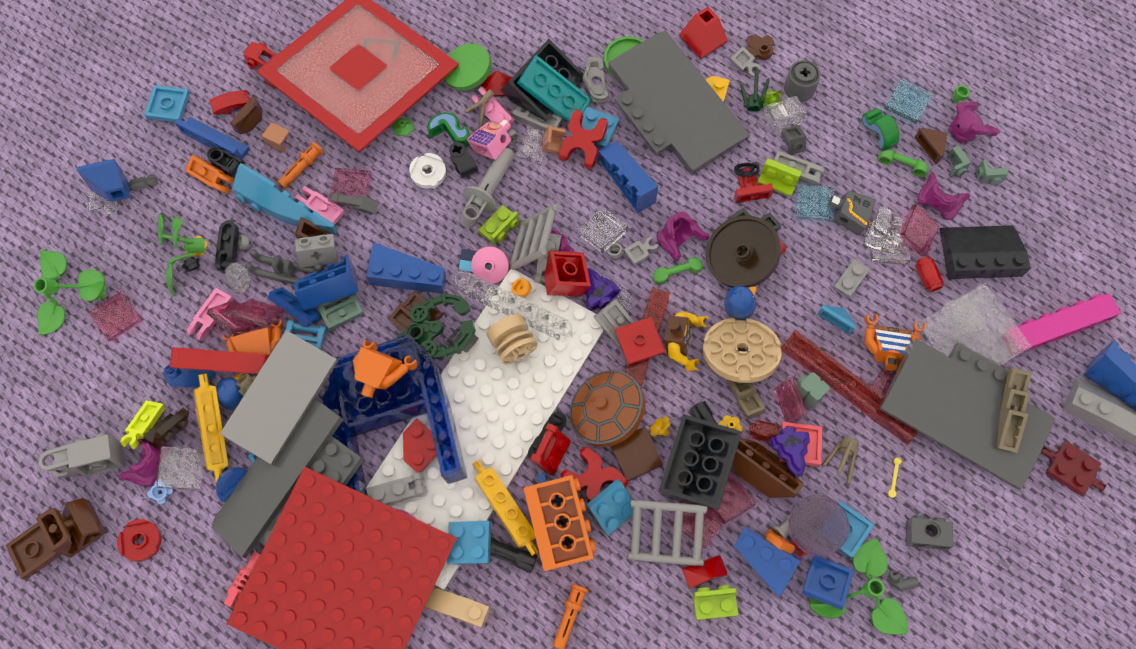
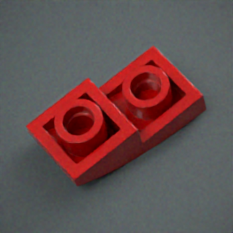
[210,90,250,115]

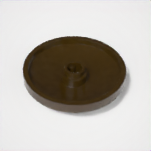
[706,215,781,288]

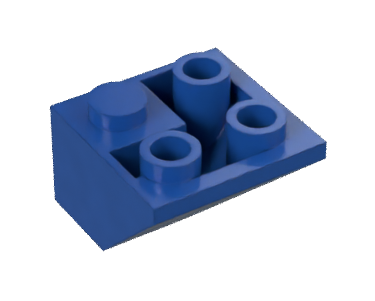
[76,159,130,202]
[162,348,216,388]

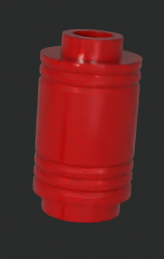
[915,256,944,292]

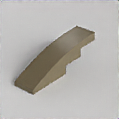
[997,367,1032,453]
[726,380,765,420]

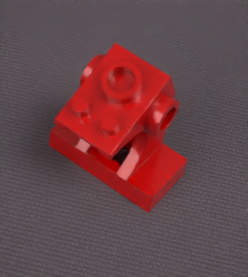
[243,41,277,87]

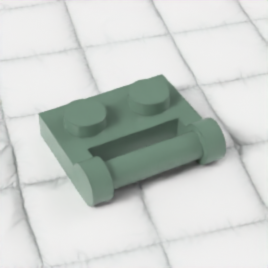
[318,294,364,331]

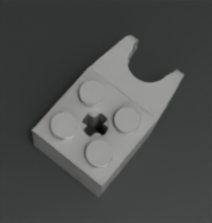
[38,434,125,478]

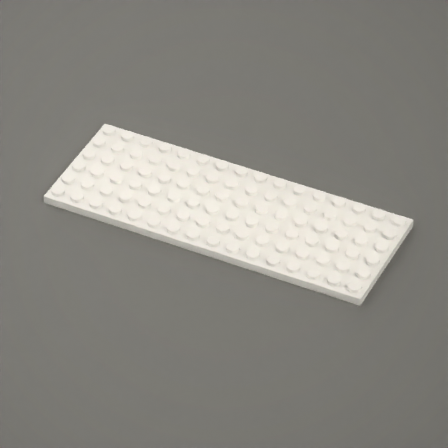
[362,269,604,591]

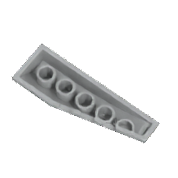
[1063,377,1136,445]

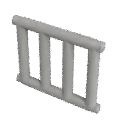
[508,204,559,271]
[627,500,707,566]

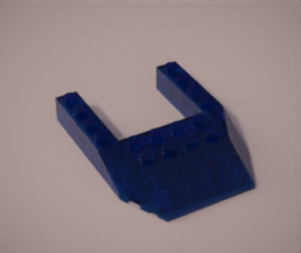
[323,334,468,496]

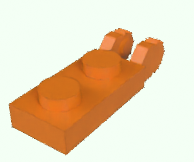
[185,155,235,193]

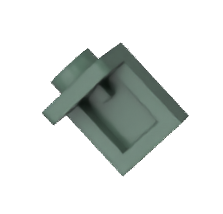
[947,145,971,178]
[976,160,1008,185]

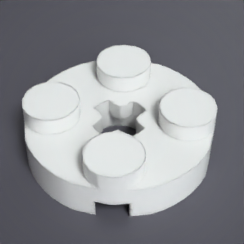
[409,153,446,189]

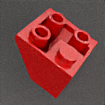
[679,7,728,59]

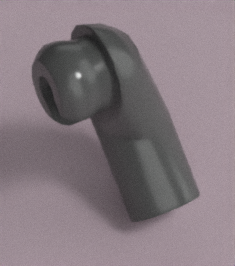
[887,570,919,591]

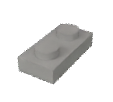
[833,259,870,299]

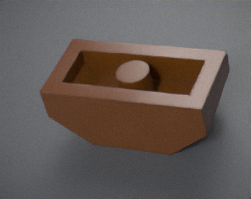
[230,97,262,135]

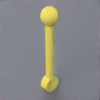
[888,457,902,498]

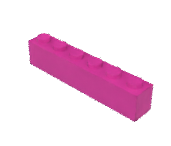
[1001,293,1121,357]

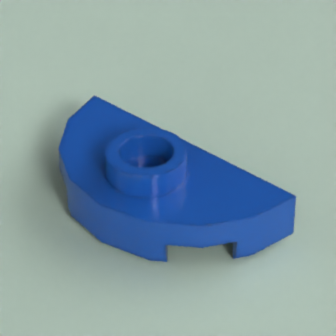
[215,467,248,503]

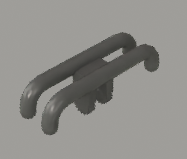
[245,250,323,284]

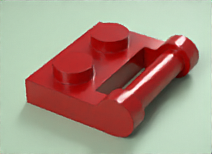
[530,424,571,476]

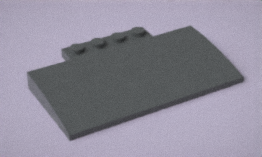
[608,30,750,175]
[879,339,1055,490]

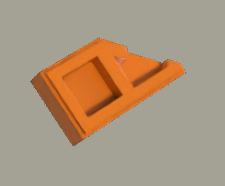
[765,529,795,554]

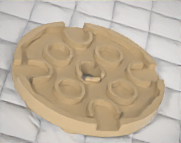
[703,318,782,383]

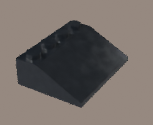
[501,39,584,122]
[939,225,1031,279]
[659,414,742,510]

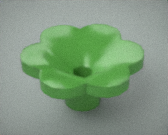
[392,118,414,137]

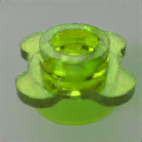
[764,90,782,107]

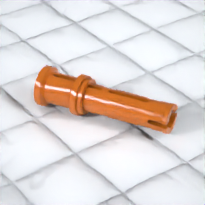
[277,141,324,190]
[552,584,589,649]

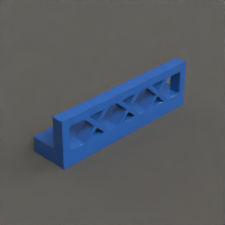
[175,117,250,160]

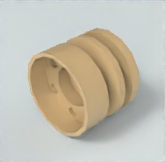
[486,314,538,365]

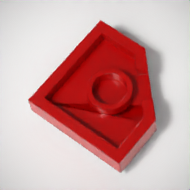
[403,418,447,473]

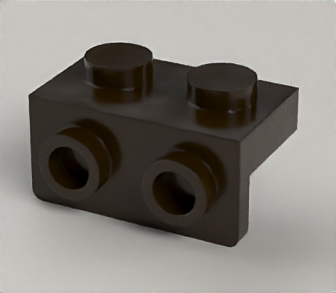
[143,408,189,450]

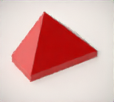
[481,71,512,97]
[682,555,728,589]

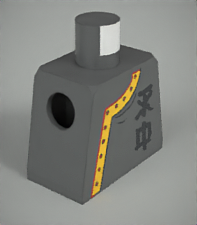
[828,191,876,235]

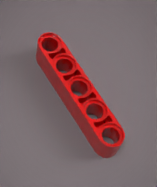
[170,347,270,374]

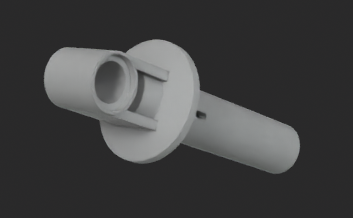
[460,148,515,228]

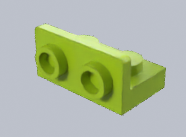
[758,158,802,197]
[478,205,519,245]
[693,585,738,620]

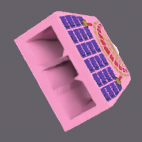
[467,120,511,160]

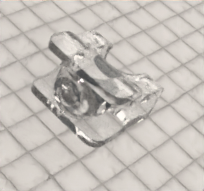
[863,207,908,255]

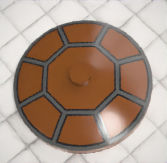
[569,370,646,447]

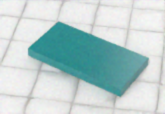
[517,55,591,124]

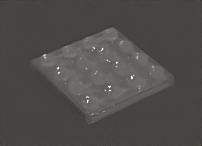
[917,283,1032,366]

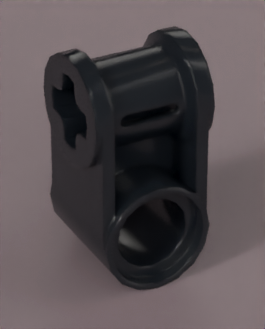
[449,142,478,179]
[207,147,244,178]

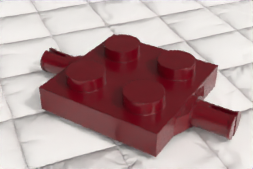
[1041,440,1107,497]

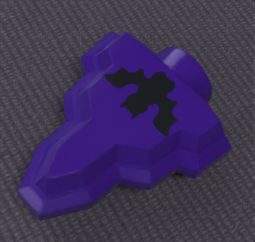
[585,268,621,311]
[769,427,810,477]

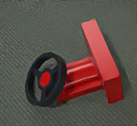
[734,163,774,204]

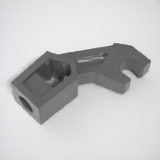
[328,193,379,215]

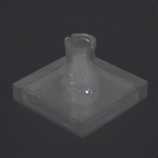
[577,207,629,253]

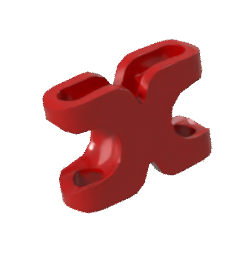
[559,109,608,170]
[560,447,628,502]

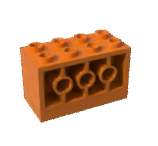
[523,475,597,571]

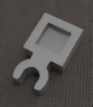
[730,46,762,78]
[623,236,659,266]

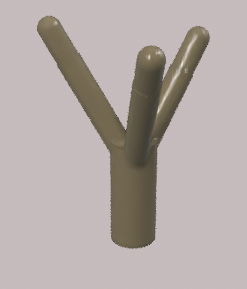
[464,89,495,129]

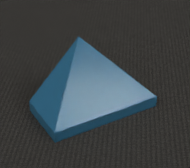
[817,305,856,335]

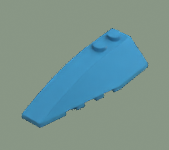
[232,163,338,235]

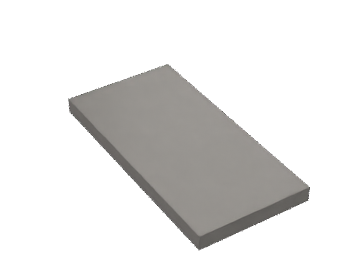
[220,330,338,465]

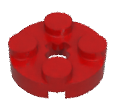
[117,519,162,562]

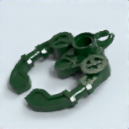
[395,292,476,361]

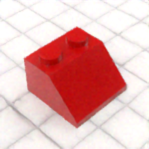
[544,251,591,297]

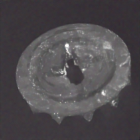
[226,262,252,292]

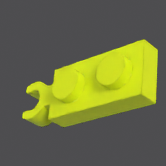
[120,400,166,449]

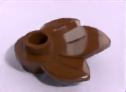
[745,35,774,60]

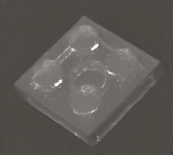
[156,446,203,491]

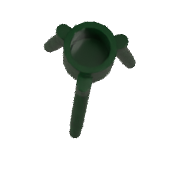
[740,69,770,112]

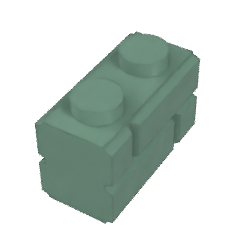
[793,372,830,411]

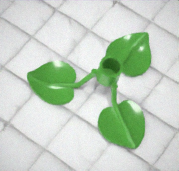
[157,214,205,296]
[34,250,105,335]
[809,539,908,635]

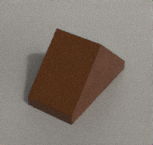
[914,127,948,164]
[295,217,332,239]

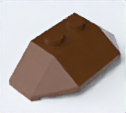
[732,437,804,498]

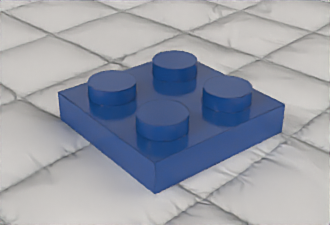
[801,555,854,610]

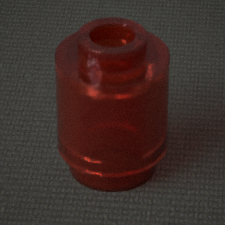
[749,420,780,443]

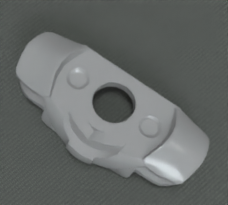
[583,57,608,104]

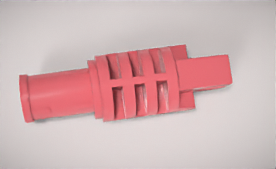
[224,551,261,609]

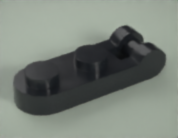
[215,220,239,271]

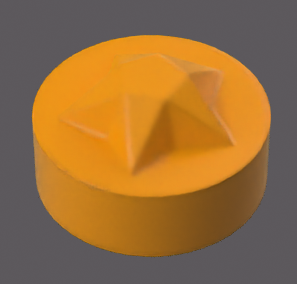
[511,278,532,298]

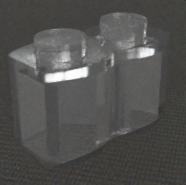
[763,96,806,131]

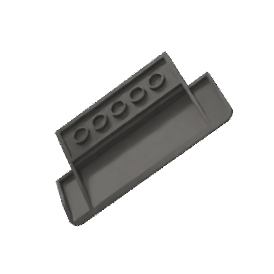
[212,398,364,558]

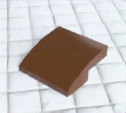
[388,290,444,338]
[610,426,663,482]

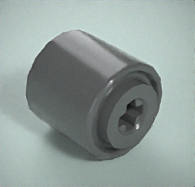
[784,60,821,102]

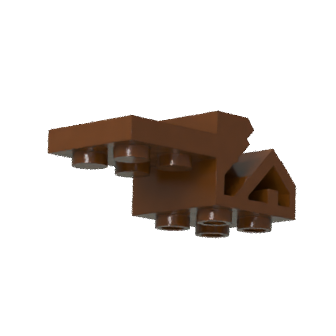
[6,498,106,580]

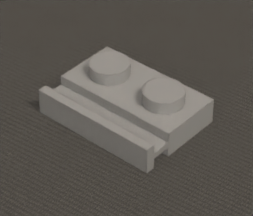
[594,299,634,346]

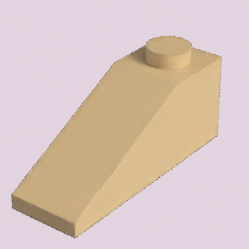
[425,587,491,629]

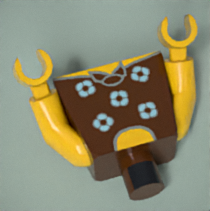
[664,311,709,372]

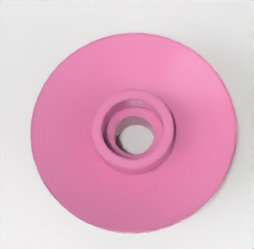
[471,247,509,284]

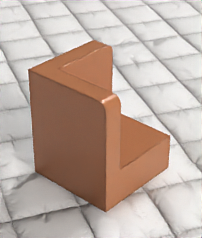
[262,122,290,153]
[541,125,566,154]

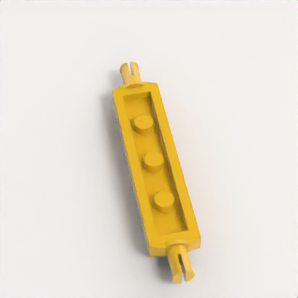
[193,374,229,482]
[472,460,539,556]

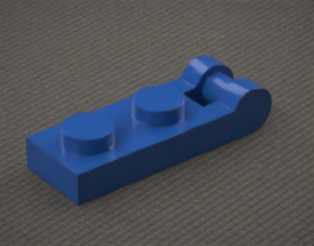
[268,287,321,327]

